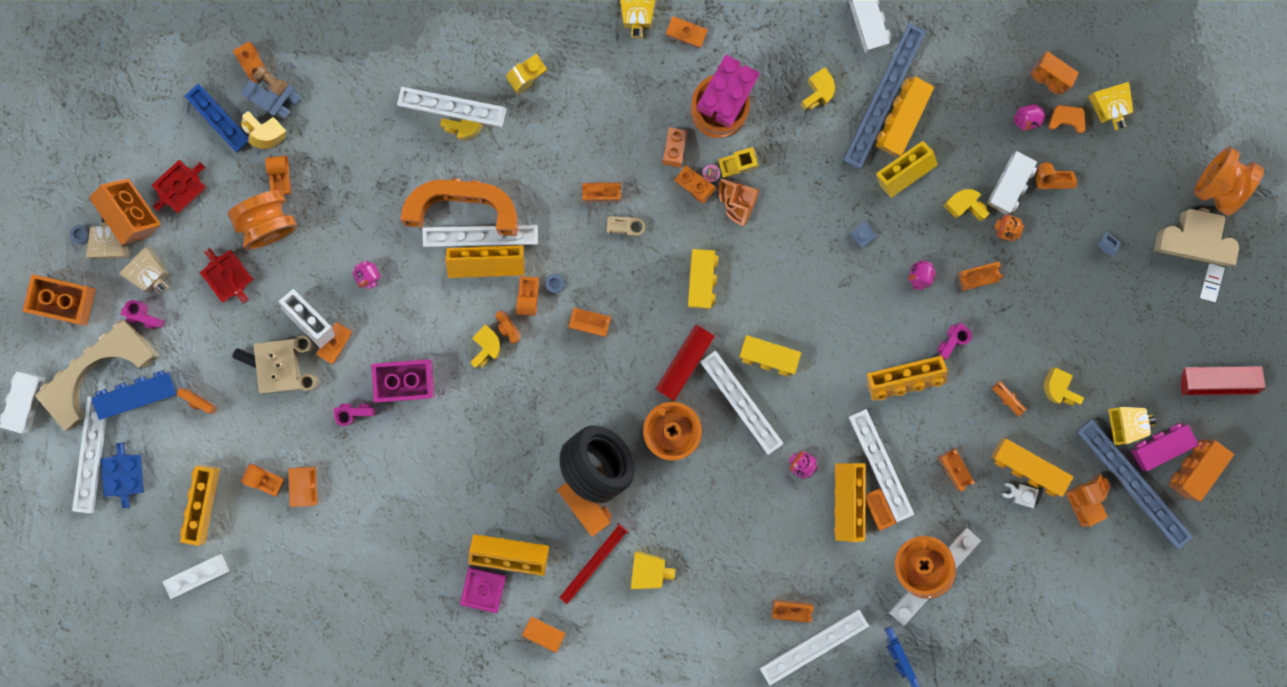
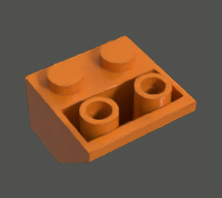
[1029,51,1079,95]

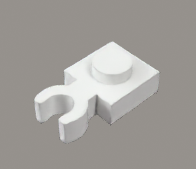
[1001,483,1039,508]

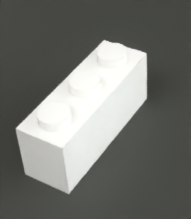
[848,0,891,54]
[986,151,1037,214]
[279,289,335,348]
[0,371,46,434]
[163,554,230,599]

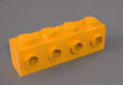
[876,76,934,157]
[445,245,525,278]
[867,356,948,401]
[990,438,1073,498]
[834,463,866,542]
[180,465,221,546]
[468,534,549,576]

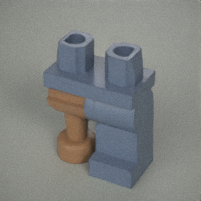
[240,65,300,119]

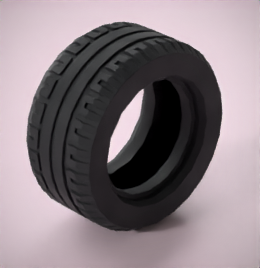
[560,426,635,503]

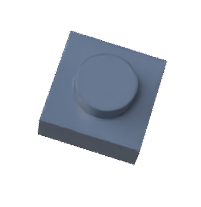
[850,221,877,248]
[1097,231,1121,256]

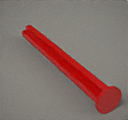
[560,523,630,604]

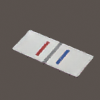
[1200,263,1225,302]

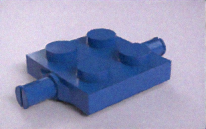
[101,442,144,508]
[884,626,920,687]

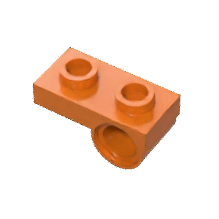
[232,41,270,83]
[662,127,688,168]
[265,155,292,195]
[1034,162,1077,189]
[674,166,716,204]
[516,276,540,316]
[241,463,285,497]
[1080,474,1110,505]

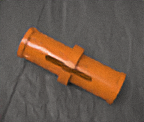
[991,380,1027,417]

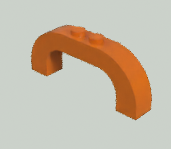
[400,178,519,236]

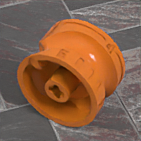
[691,75,750,138]
[1193,146,1264,216]
[227,190,298,250]
[643,402,702,460]
[895,536,956,599]

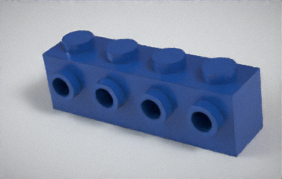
[91,370,177,420]

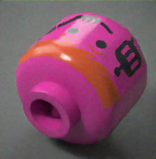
[1014,104,1045,131]
[352,260,381,290]
[908,260,936,290]
[788,451,818,479]

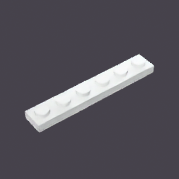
[397,87,507,127]
[423,225,538,247]
[700,350,784,455]
[72,396,107,513]
[848,409,914,522]
[889,527,981,626]
[759,609,869,685]

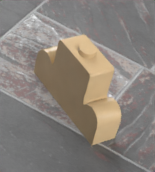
[1154,208,1239,267]

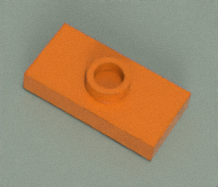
[665,16,708,49]
[316,322,353,364]
[176,388,218,414]
[865,488,897,531]

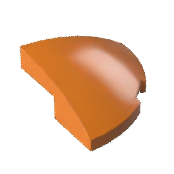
[719,178,760,227]

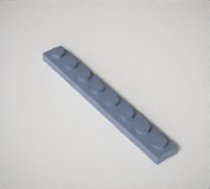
[843,23,926,169]
[1076,419,1193,550]

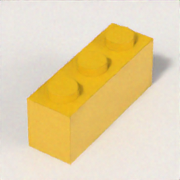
[876,141,938,198]
[688,249,718,309]
[738,335,802,377]

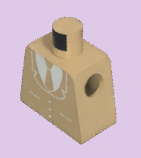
[86,216,130,259]
[120,247,169,295]

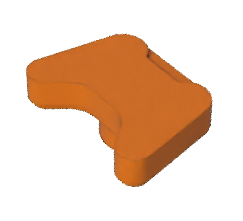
[1048,105,1085,134]
[495,310,521,344]

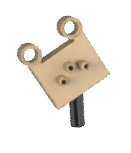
[232,335,319,394]

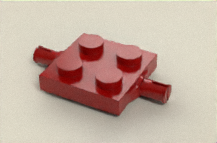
[151,159,207,214]
[199,248,254,304]

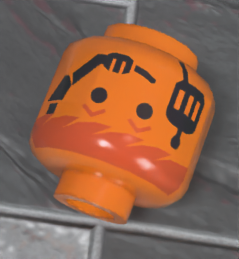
[994,214,1024,242]

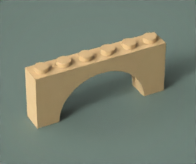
[35,320,159,431]

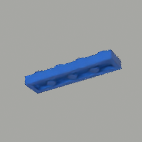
[185,83,249,153]

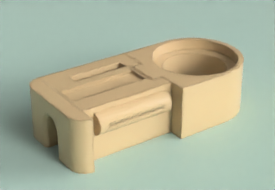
[607,216,645,236]

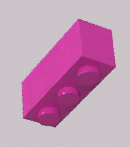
[1131,423,1199,471]

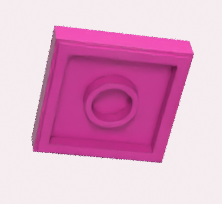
[460,567,506,613]

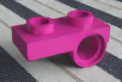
[120,300,165,330]
[937,323,972,360]
[334,404,376,426]

